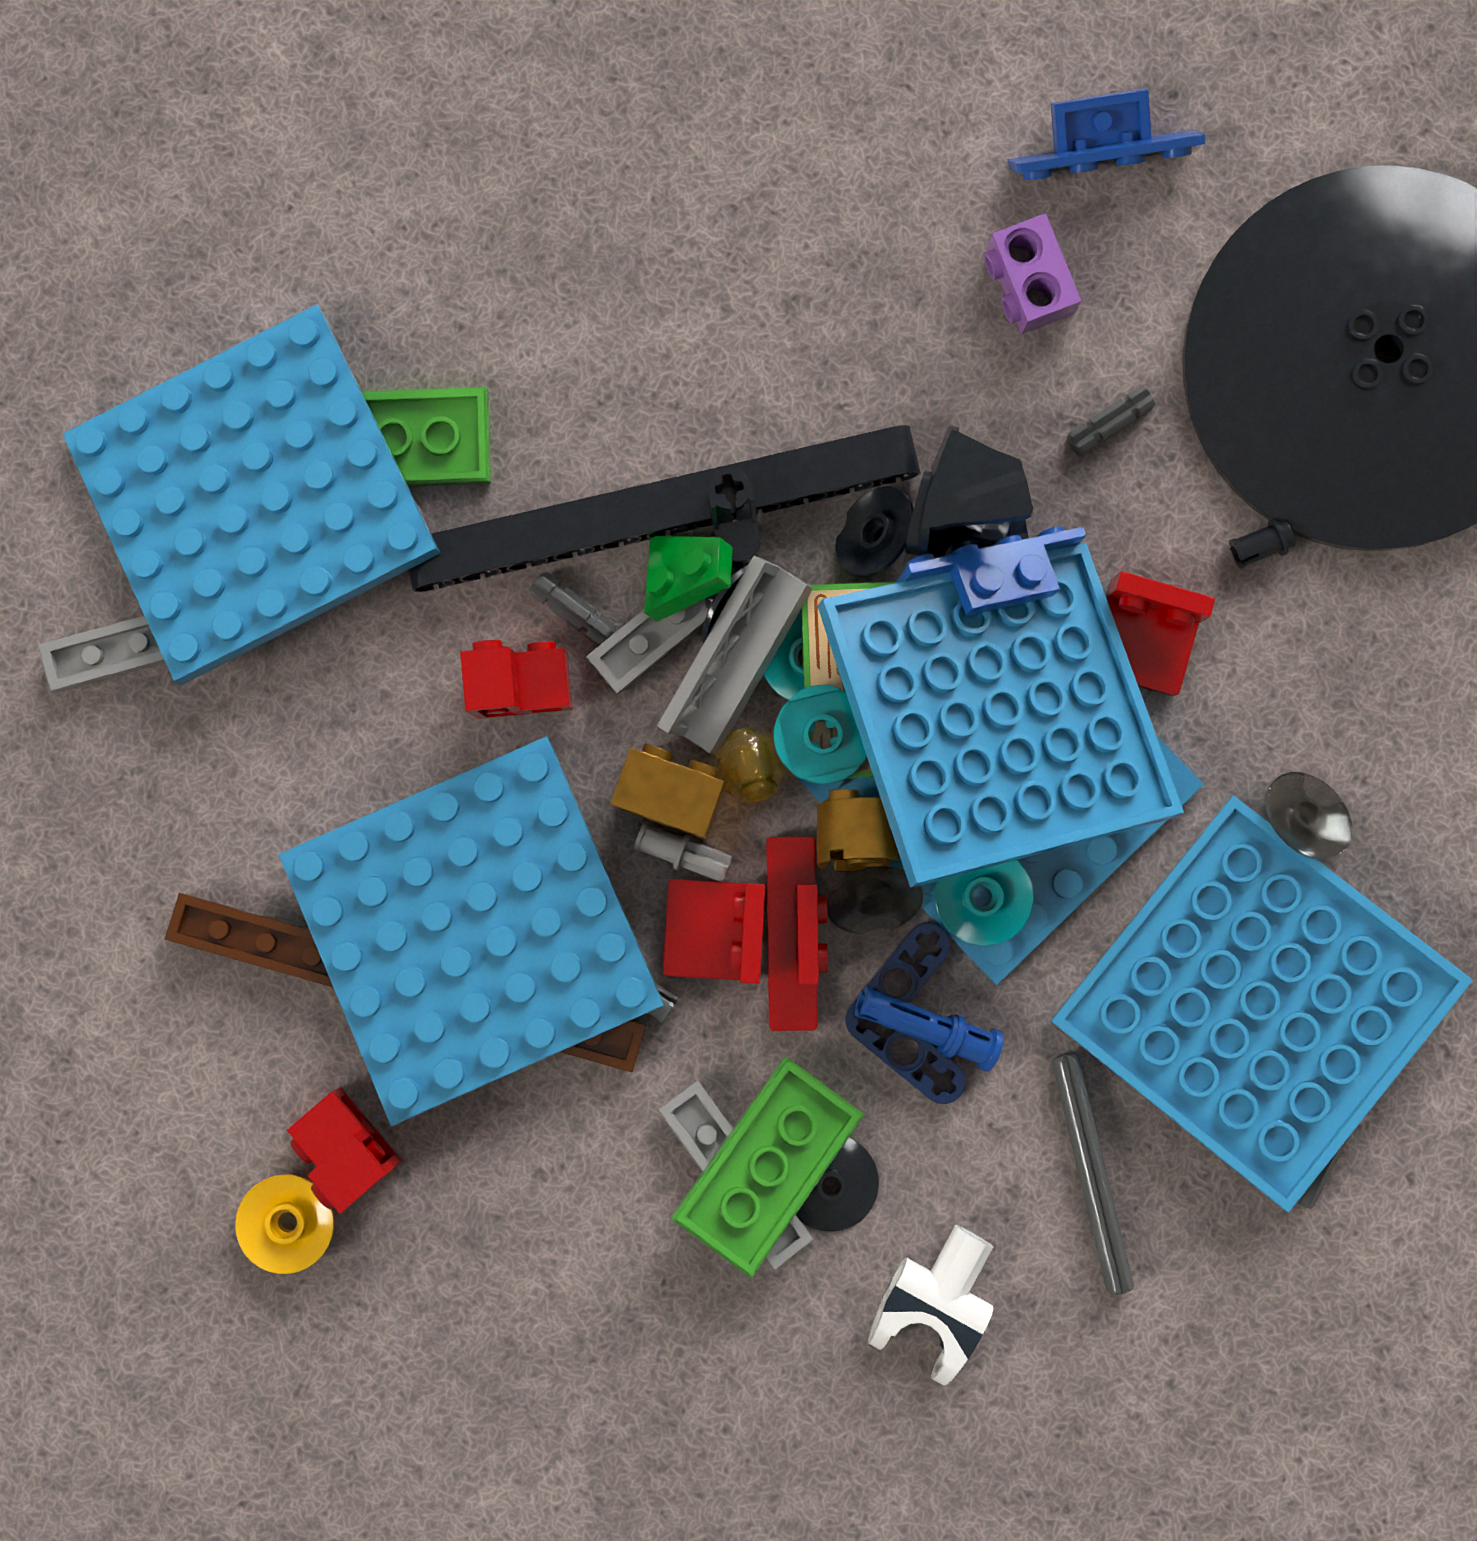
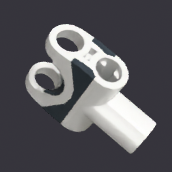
[868,1225,994,1386]

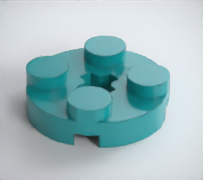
[773,685,867,785]

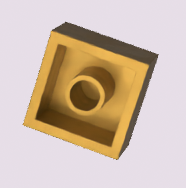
[610,743,725,840]

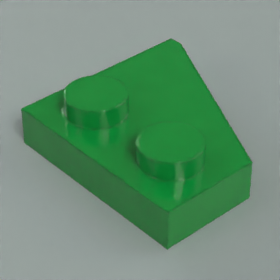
[644,536,733,622]

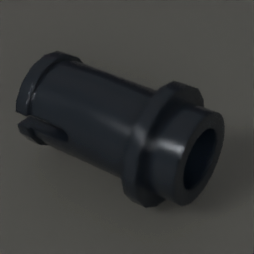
[1229,519,1296,569]

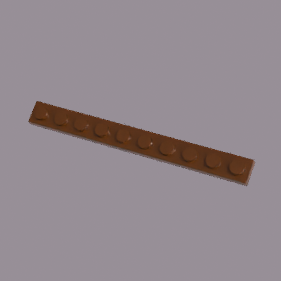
[164,893,646,1073]

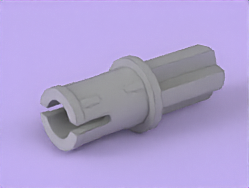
[634,821,732,881]

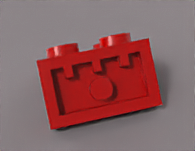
[1106,571,1216,697]
[663,879,765,984]

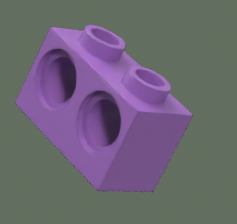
[984,213,1081,334]

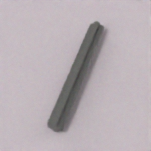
[1052,1054,1134,1295]

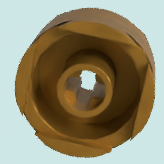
[817,789,904,872]

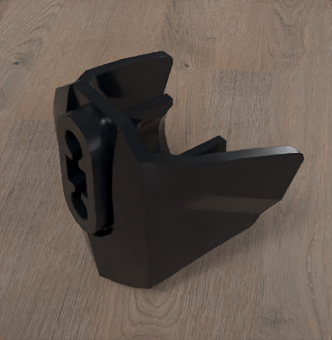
[905,426,1033,558]

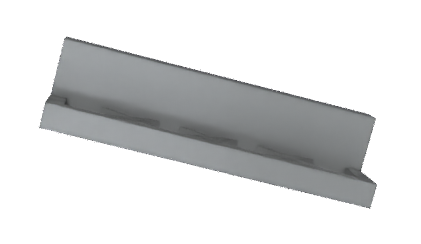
[657,555,813,755]

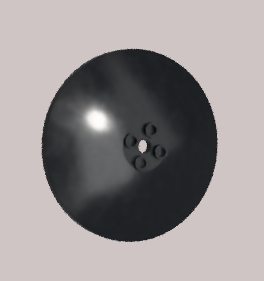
[1182,165,1477,551]

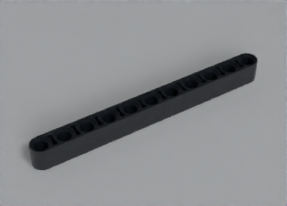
[408,425,921,592]

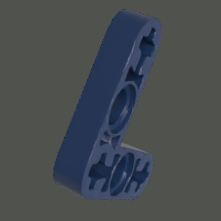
[845,923,965,1104]

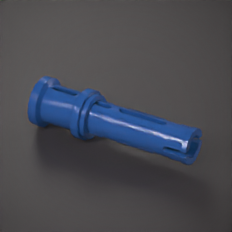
[854,987,1004,1072]

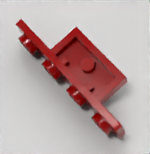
[766,837,828,1031]

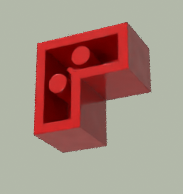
[460,640,573,719]
[286,1087,403,1214]

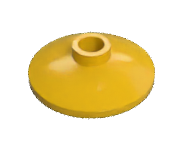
[235,1174,335,1274]

